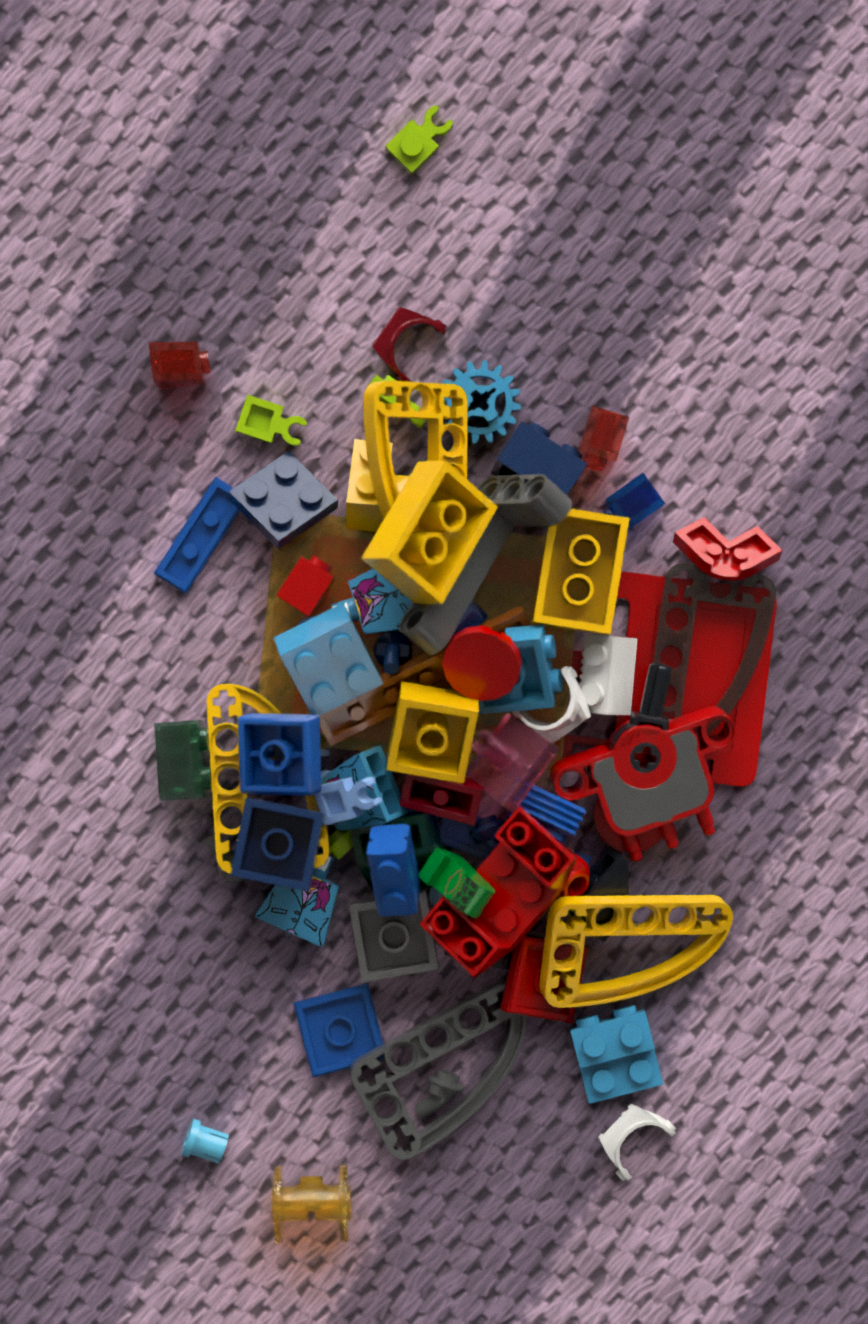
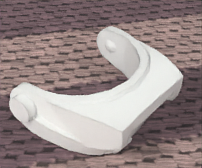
[511,666,591,744]
[598,1104,676,1181]

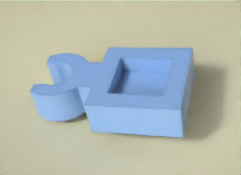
[314,777,383,825]

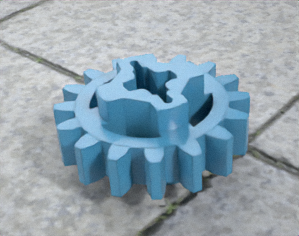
[443,360,521,445]

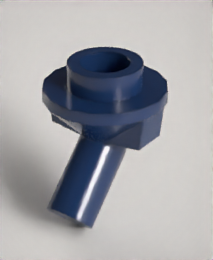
[374,631,412,674]
[469,815,506,852]

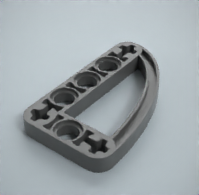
[349,981,526,1160]

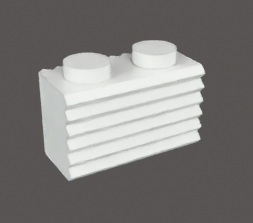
[579,634,637,715]

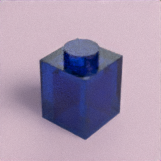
[602,473,665,532]

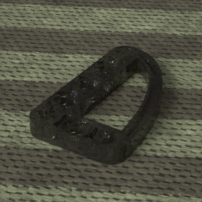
[652,564,776,734]

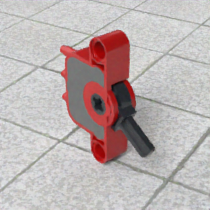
[549,663,736,862]

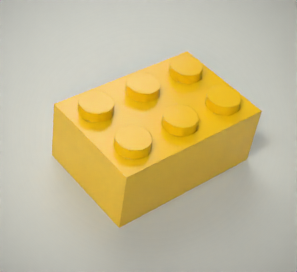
[362,460,498,604]
[532,509,630,636]

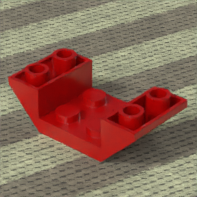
[419,806,577,977]

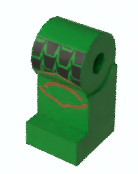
[418,847,495,918]

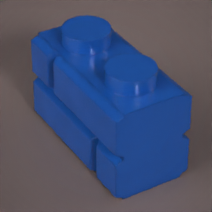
[367,824,421,917]

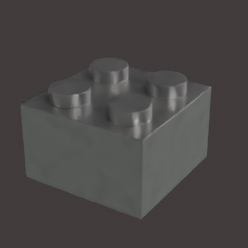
[349,890,439,982]

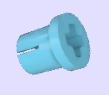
[181,1118,229,1164]

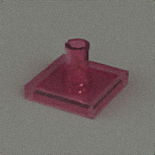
[466,712,560,813]

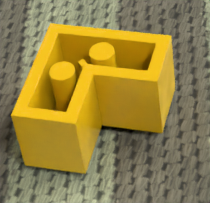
[345,439,409,532]

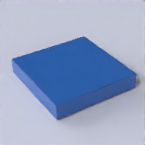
[293,983,384,1077]

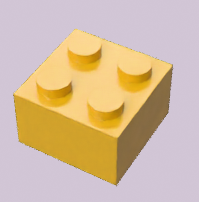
[386,681,479,784]

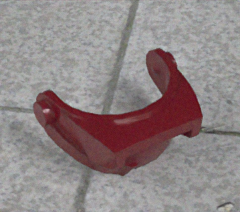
[371,307,447,382]

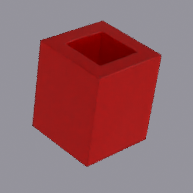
[276,555,336,617]

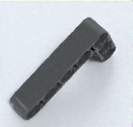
[399,474,572,655]

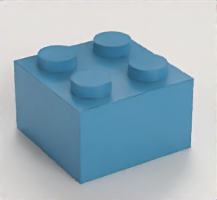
[274,603,383,716]

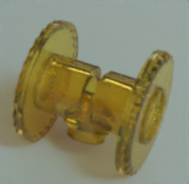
[272,1164,351,1243]

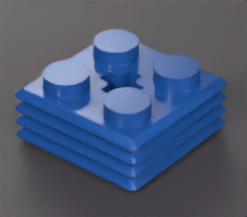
[238,713,321,796]
[503,779,586,843]

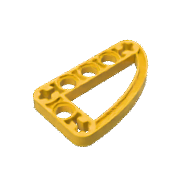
[363,381,468,519]
[206,684,330,874]
[539,895,733,1008]

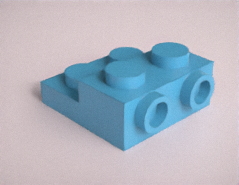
[478,624,563,715]
[569,1004,664,1104]

